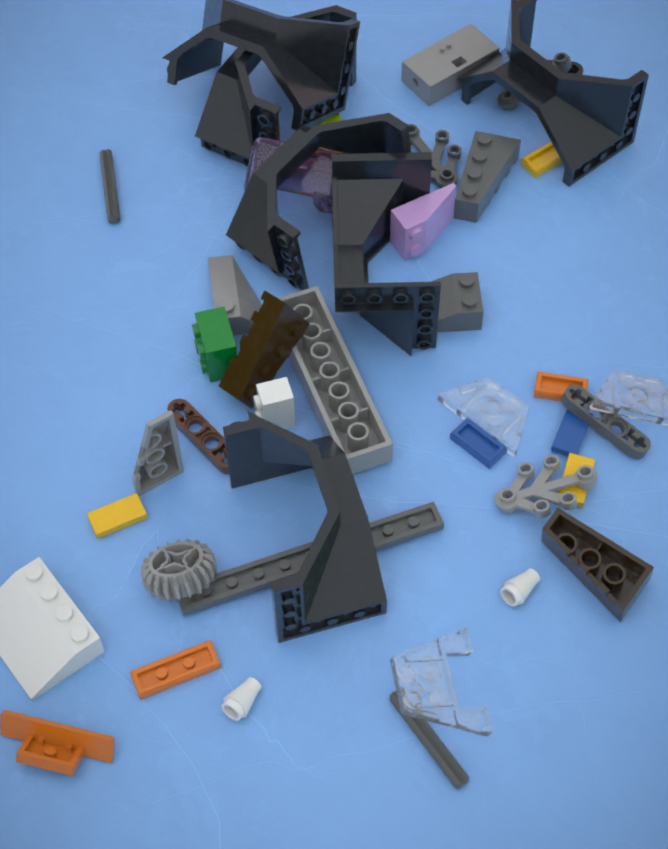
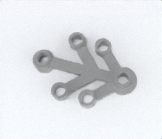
[495,455,598,518]

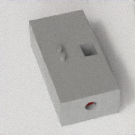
[401,24,500,106]

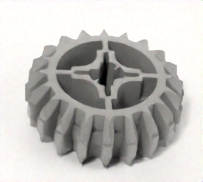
[141,539,217,602]

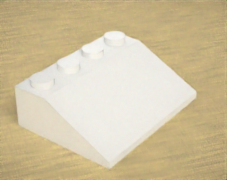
[0,557,105,701]

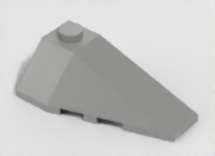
[208,255,262,336]
[132,410,184,496]

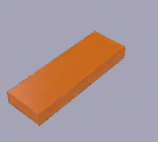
[130,640,221,700]

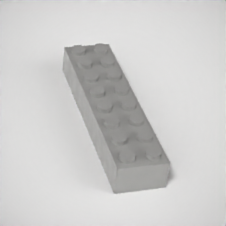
[278,286,393,474]

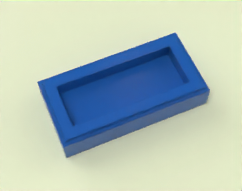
[551,409,593,457]
[450,418,507,469]

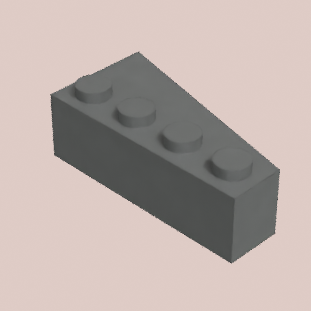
[454,131,521,223]

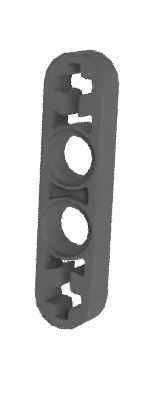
[561,384,651,459]

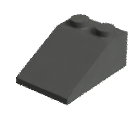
[431,272,484,332]

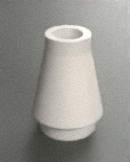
[500,568,540,607]
[221,677,262,721]

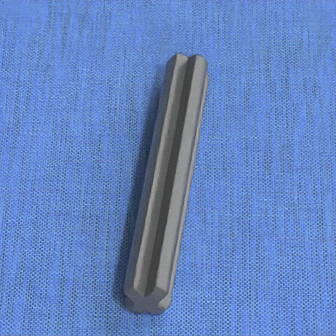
[99,149,121,224]
[390,689,469,789]

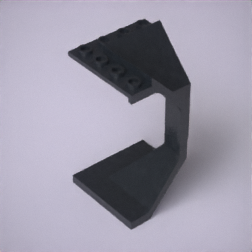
[162,0,360,131]
[457,0,649,187]
[195,5,357,169]
[226,113,411,290]
[332,152,441,356]
[223,411,387,643]

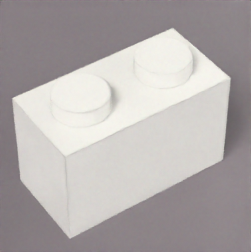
[253,377,296,429]

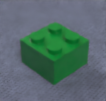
[192,306,237,383]

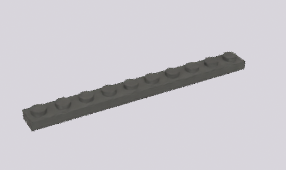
[178,502,444,616]

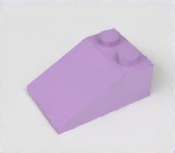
[390,183,456,261]

